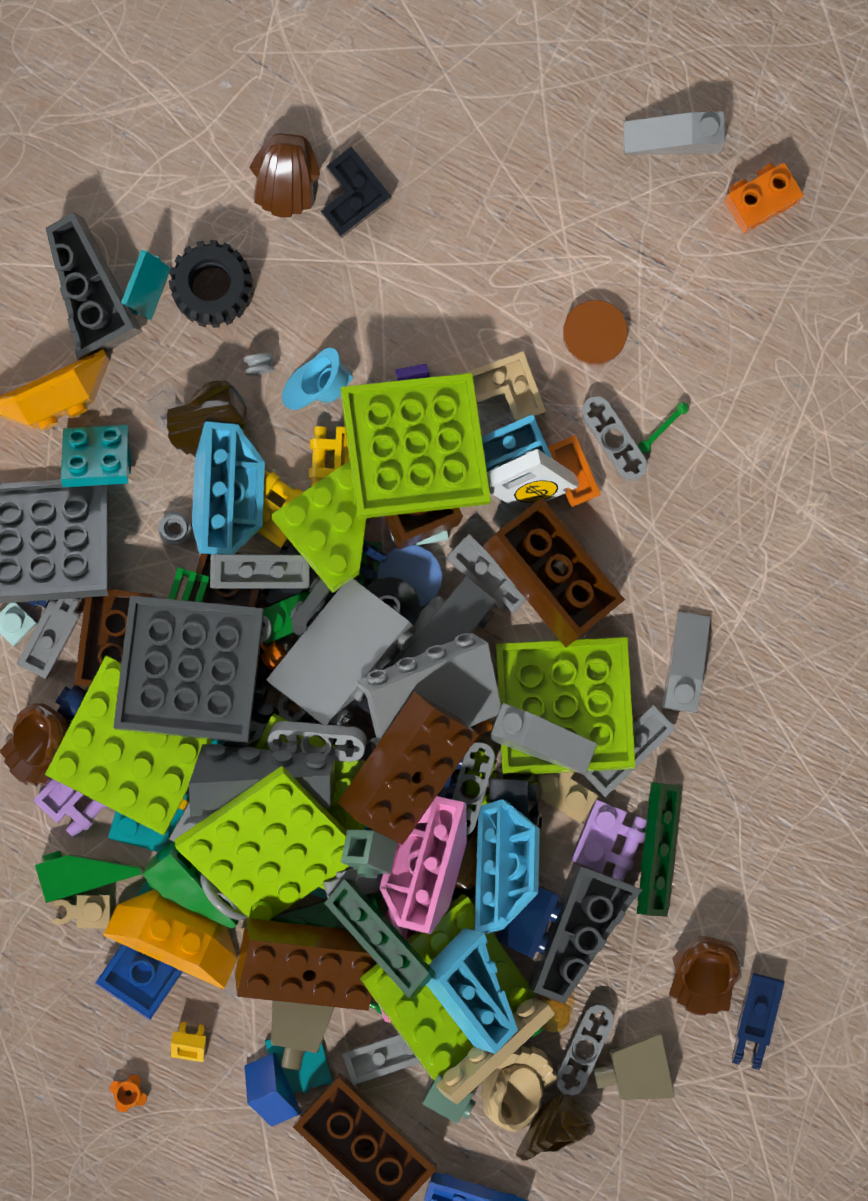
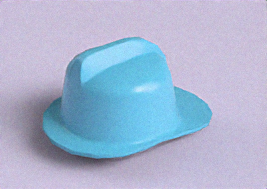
[282,347,353,410]

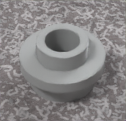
[158,512,191,545]

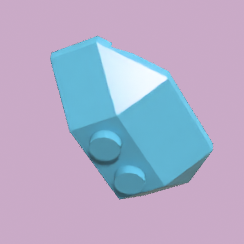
[192,421,265,554]
[475,799,540,934]

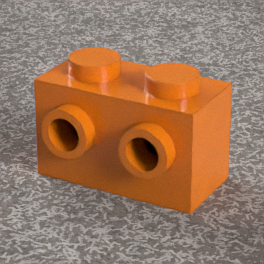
[724,162,804,234]

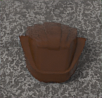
[249,133,320,218]
[0,703,71,787]
[669,936,742,1016]

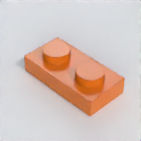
[548,435,601,509]

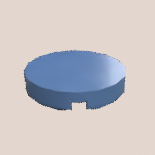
[377,545,442,608]

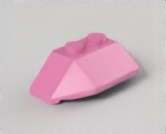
[380,796,467,934]

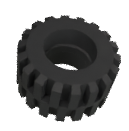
[169,240,254,328]

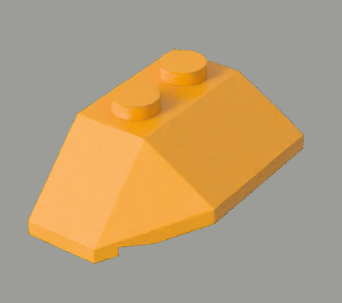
[0,349,110,431]
[103,889,237,990]

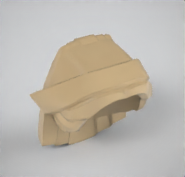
[480,1046,558,1132]

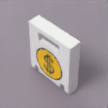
[487,449,579,512]

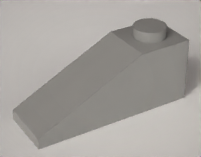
[623,112,725,155]
[661,611,710,714]
[491,703,597,775]

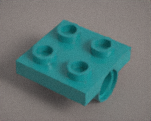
[61,424,131,487]

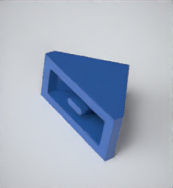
[244,1052,302,1127]

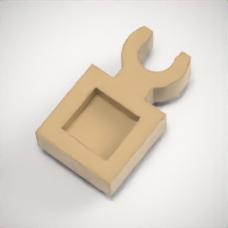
[53,894,111,928]

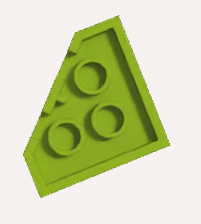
[272,460,366,593]

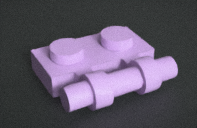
[33,779,108,838]
[571,799,647,882]

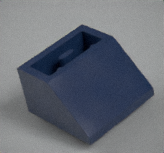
[495,886,562,959]

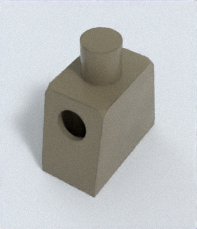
[271,1001,335,1070]
[593,1031,675,1100]

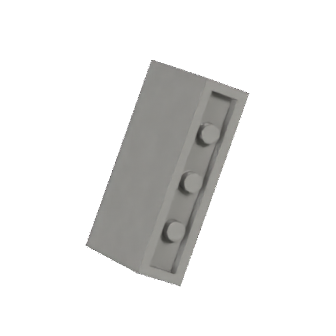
[266,579,416,726]
[357,633,501,751]

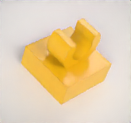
[171,1021,206,1062]

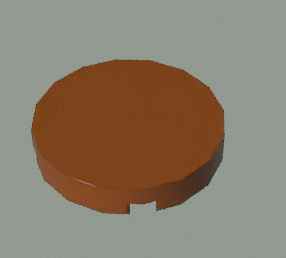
[563,300,627,365]

